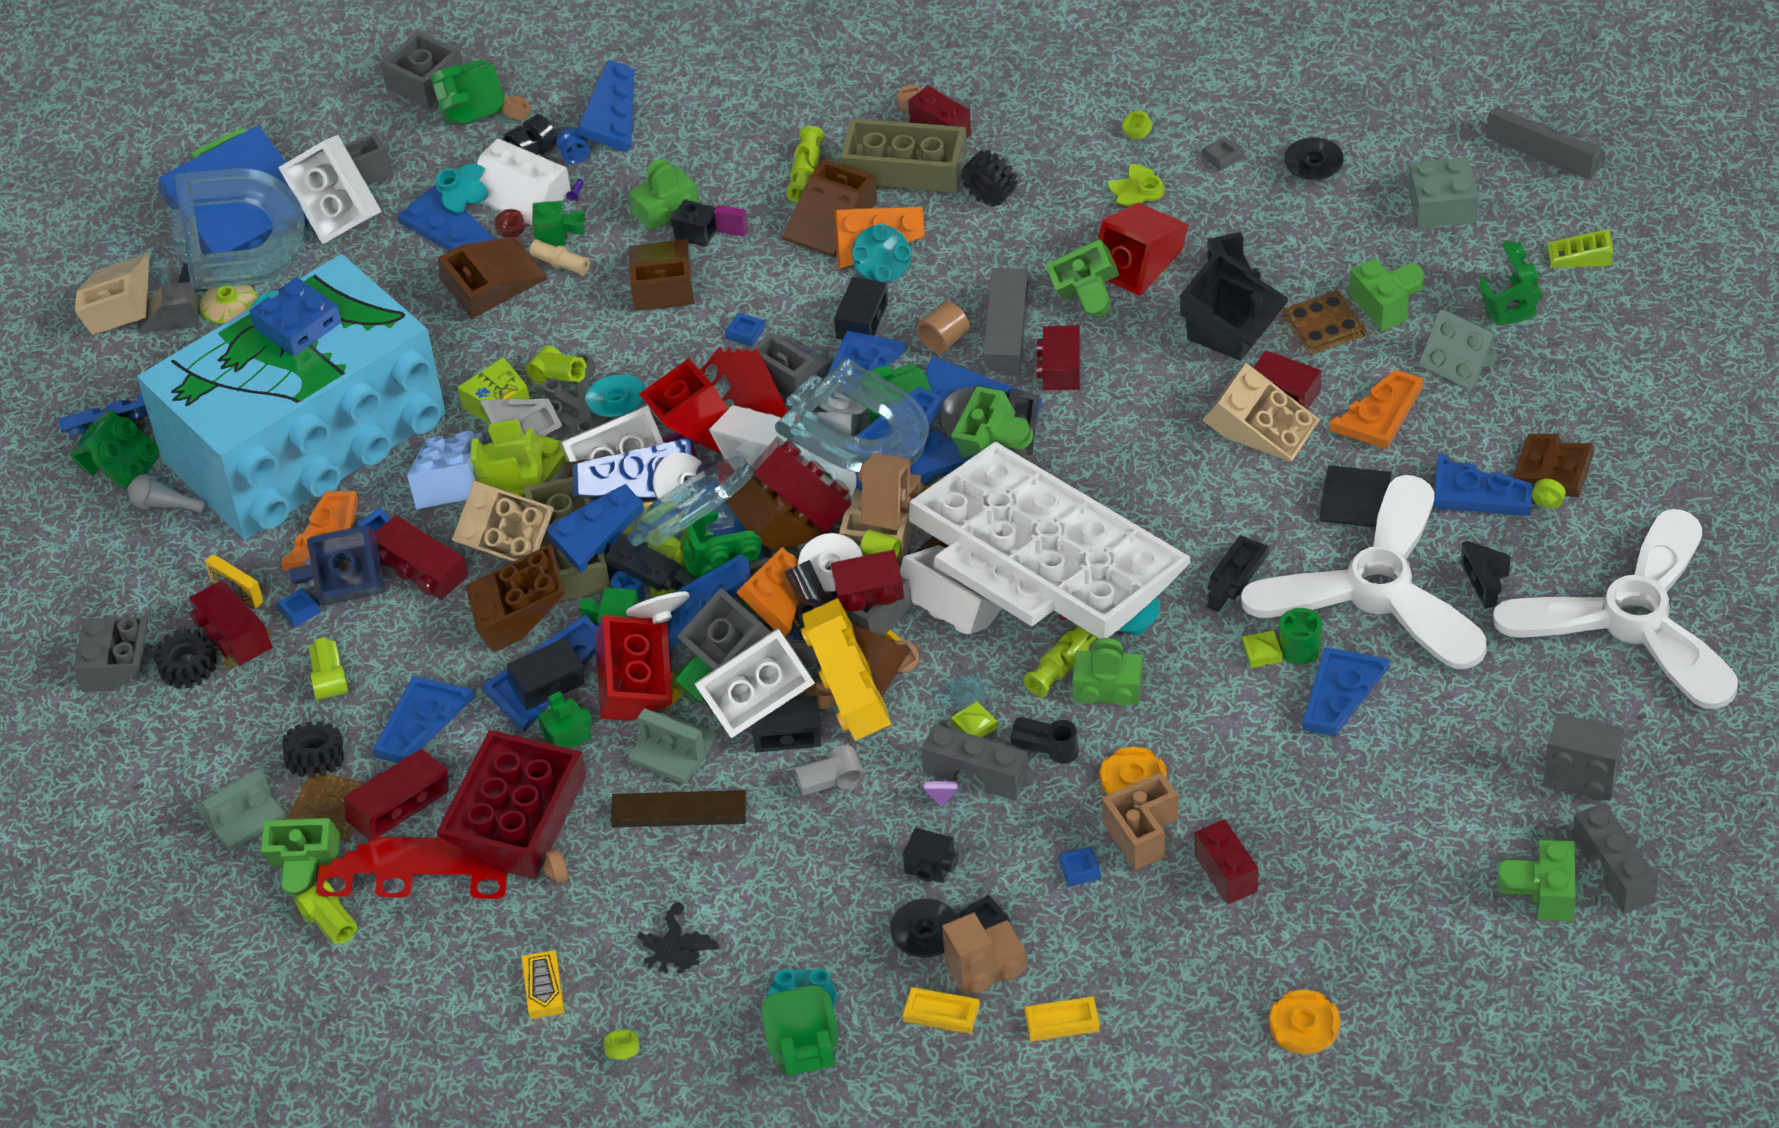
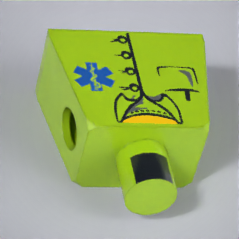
[457,357,530,424]

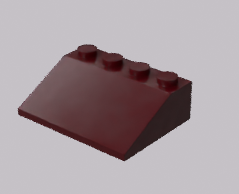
[436,729,586,880]

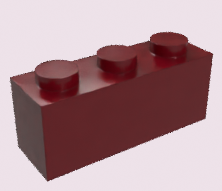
[752,436,852,532]
[375,515,468,600]
[189,580,273,666]
[344,748,449,842]

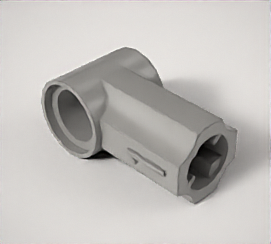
[793,745,865,796]

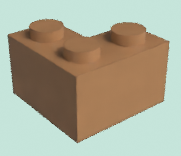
[858,453,921,530]
[1101,771,1179,871]
[942,913,1027,996]

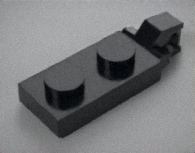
[605,533,694,592]
[1207,535,1269,612]

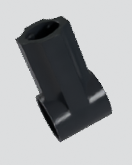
[785,560,836,627]
[1011,717,1079,764]

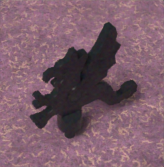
[637,902,719,974]

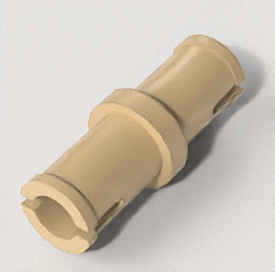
[529,239,590,276]

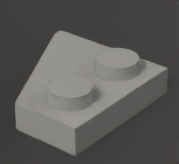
[480,399,563,437]

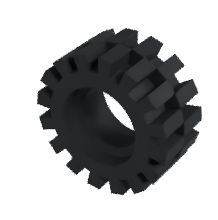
[961,150,1018,207]
[154,629,217,689]
[282,721,344,778]

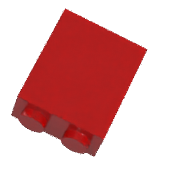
[1098,202,1189,296]
[639,358,728,454]

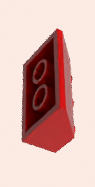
[595,616,673,721]

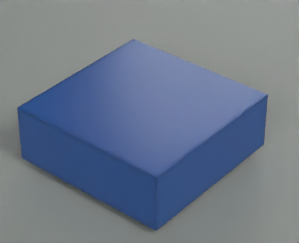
[725,313,766,347]
[276,588,321,628]
[1058,847,1101,887]

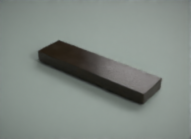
[610,790,747,828]

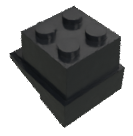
[1180,250,1288,361]

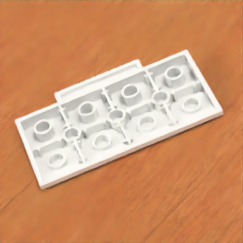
[909,441,1190,639]

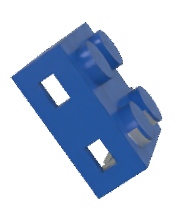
[249,277,341,357]

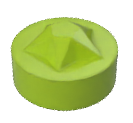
[1122,110,1152,140]
[1532,479,1566,509]
[603,1029,640,1060]

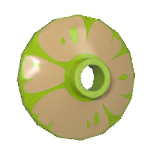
[199,281,257,324]

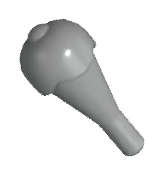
[128,474,207,513]

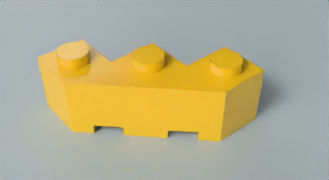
[801,598,892,741]

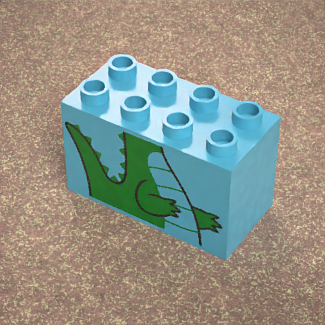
[137,254,446,540]

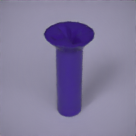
[566,178,584,201]

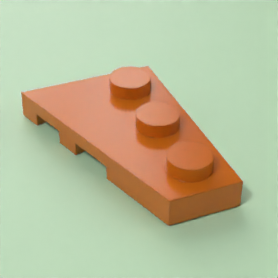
[834,207,925,270]
[1329,370,1424,449]
[281,491,358,571]
[736,547,798,637]

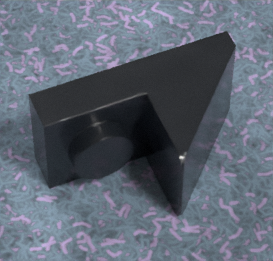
[1460,541,1511,609]

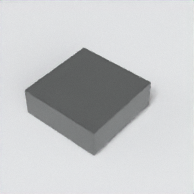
[1202,137,1243,171]

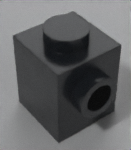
[670,199,717,247]
[903,827,958,883]

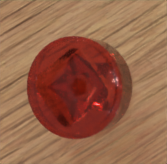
[495,209,526,238]

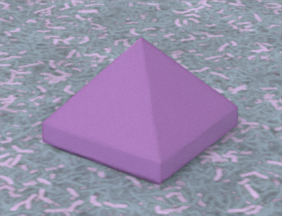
[924,781,960,807]

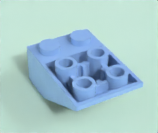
[407,430,484,509]

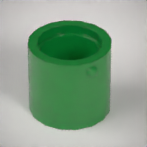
[1279,608,1322,665]

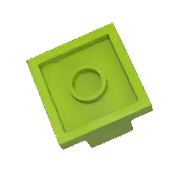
[470,419,543,491]

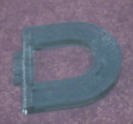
[169,168,305,290]
[775,360,929,473]
[625,455,754,547]

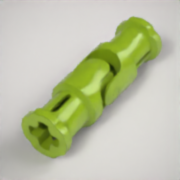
[786,125,825,203]
[1023,625,1099,698]

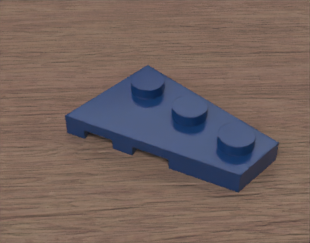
[825,331,906,395]
[58,394,147,437]
[1433,453,1533,516]
[546,483,644,574]
[1303,647,1390,737]
[373,676,474,763]

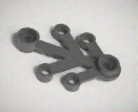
[543,353,620,436]

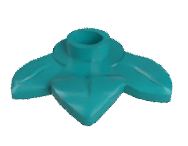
[435,164,489,213]

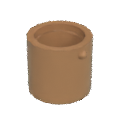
[916,301,970,354]

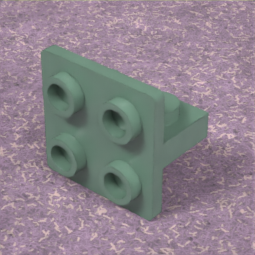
[1419,309,1499,389]
[629,708,718,783]
[195,768,285,850]

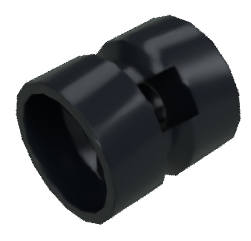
[503,114,557,155]

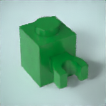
[532,201,585,246]
[578,588,639,625]
[671,655,716,716]
[537,691,593,749]

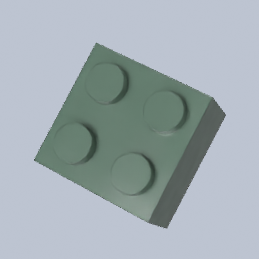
[1408,157,1479,228]

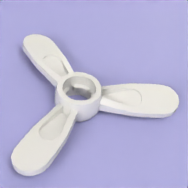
[1241,475,1487,669]
[1493,509,1738,709]

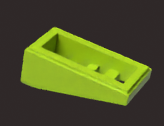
[1547,230,1613,268]

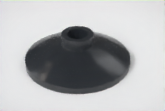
[1284,137,1344,180]
[890,899,958,958]

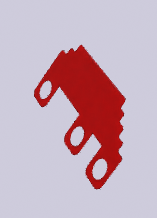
[700,347,789,420]
[316,837,507,899]

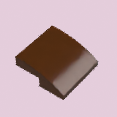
[1513,434,1594,497]
[817,623,909,697]

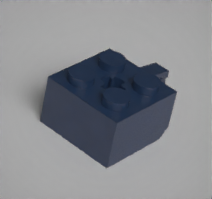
[289,525,386,605]

